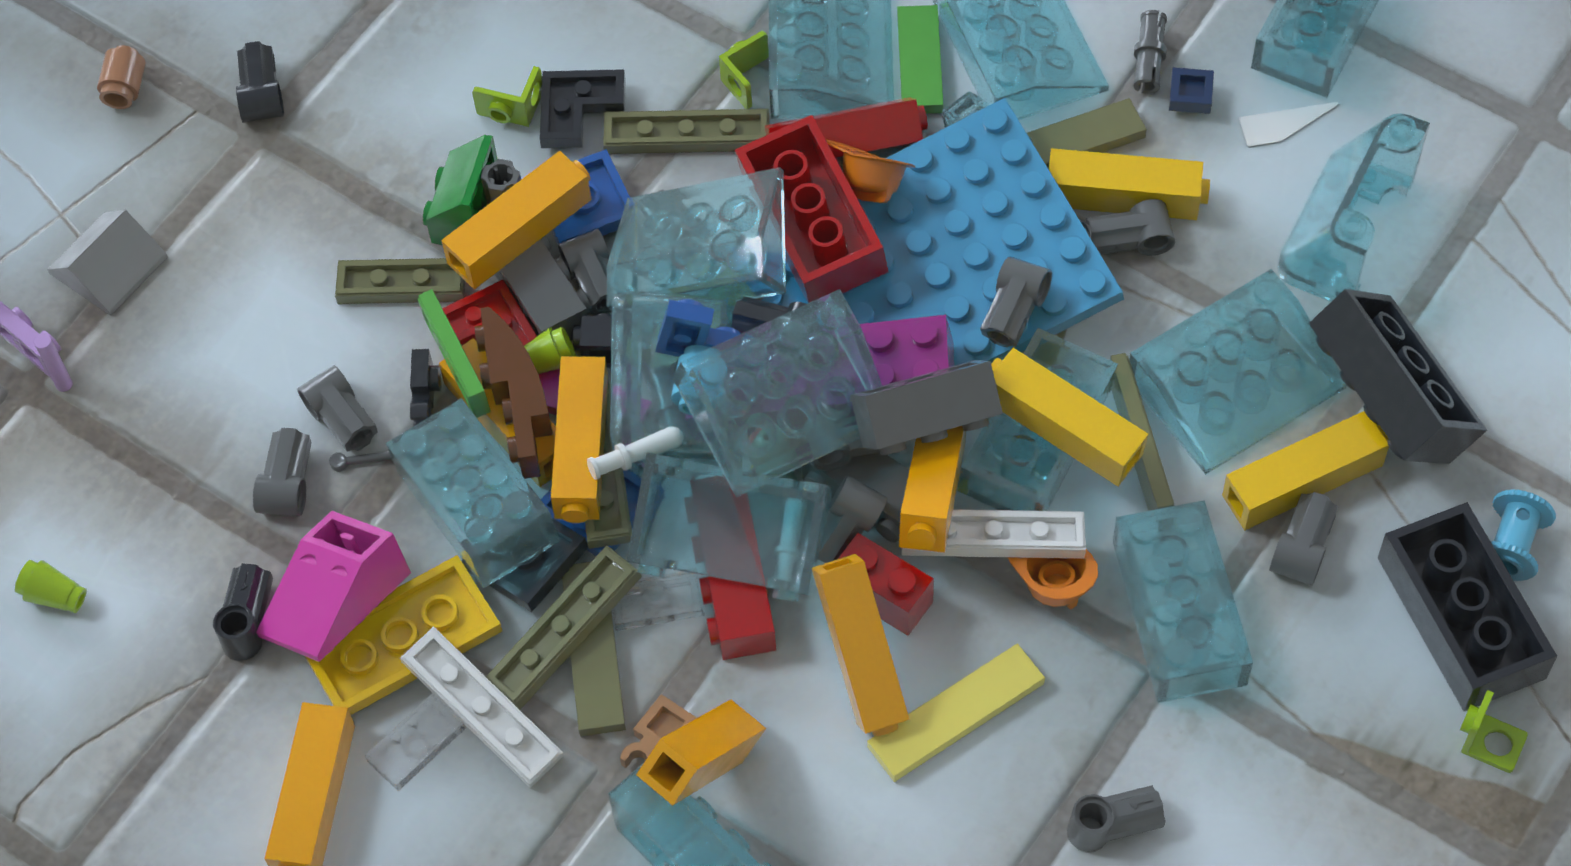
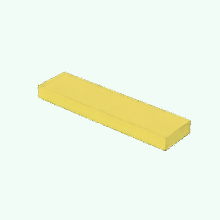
[867,643,1045,782]

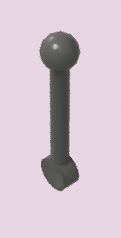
[329,444,421,472]

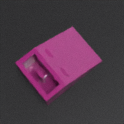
[256,511,411,662]

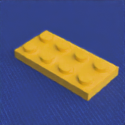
[304,555,503,715]

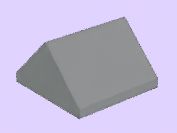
[47,209,168,316]

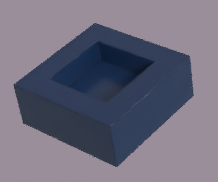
[1169,67,1214,114]

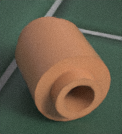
[97,45,146,109]

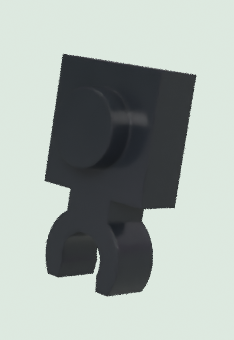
[410,349,442,431]

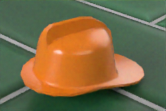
[826,139,915,204]
[1007,549,1098,610]

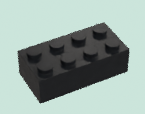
[1309,289,1487,464]
[1378,502,1557,712]

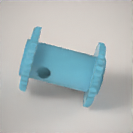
[1491,489,1556,581]

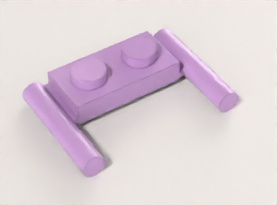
[0,301,73,392]

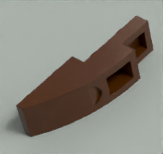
[475,307,553,479]

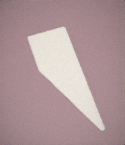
[1239,102,1339,147]

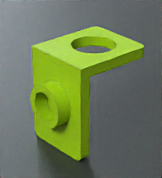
[719,30,769,109]
[472,66,542,127]
[1460,690,1528,773]

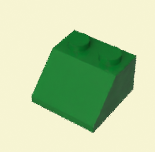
[423,135,498,245]

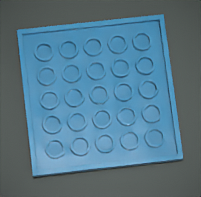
[827,98,1124,365]

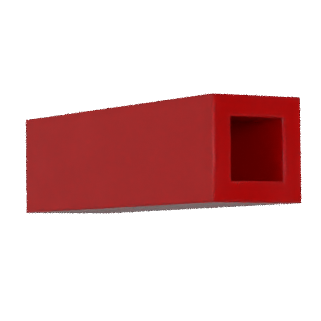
[764,97,928,158]

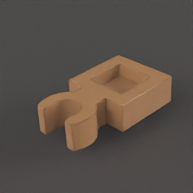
[620,694,697,768]

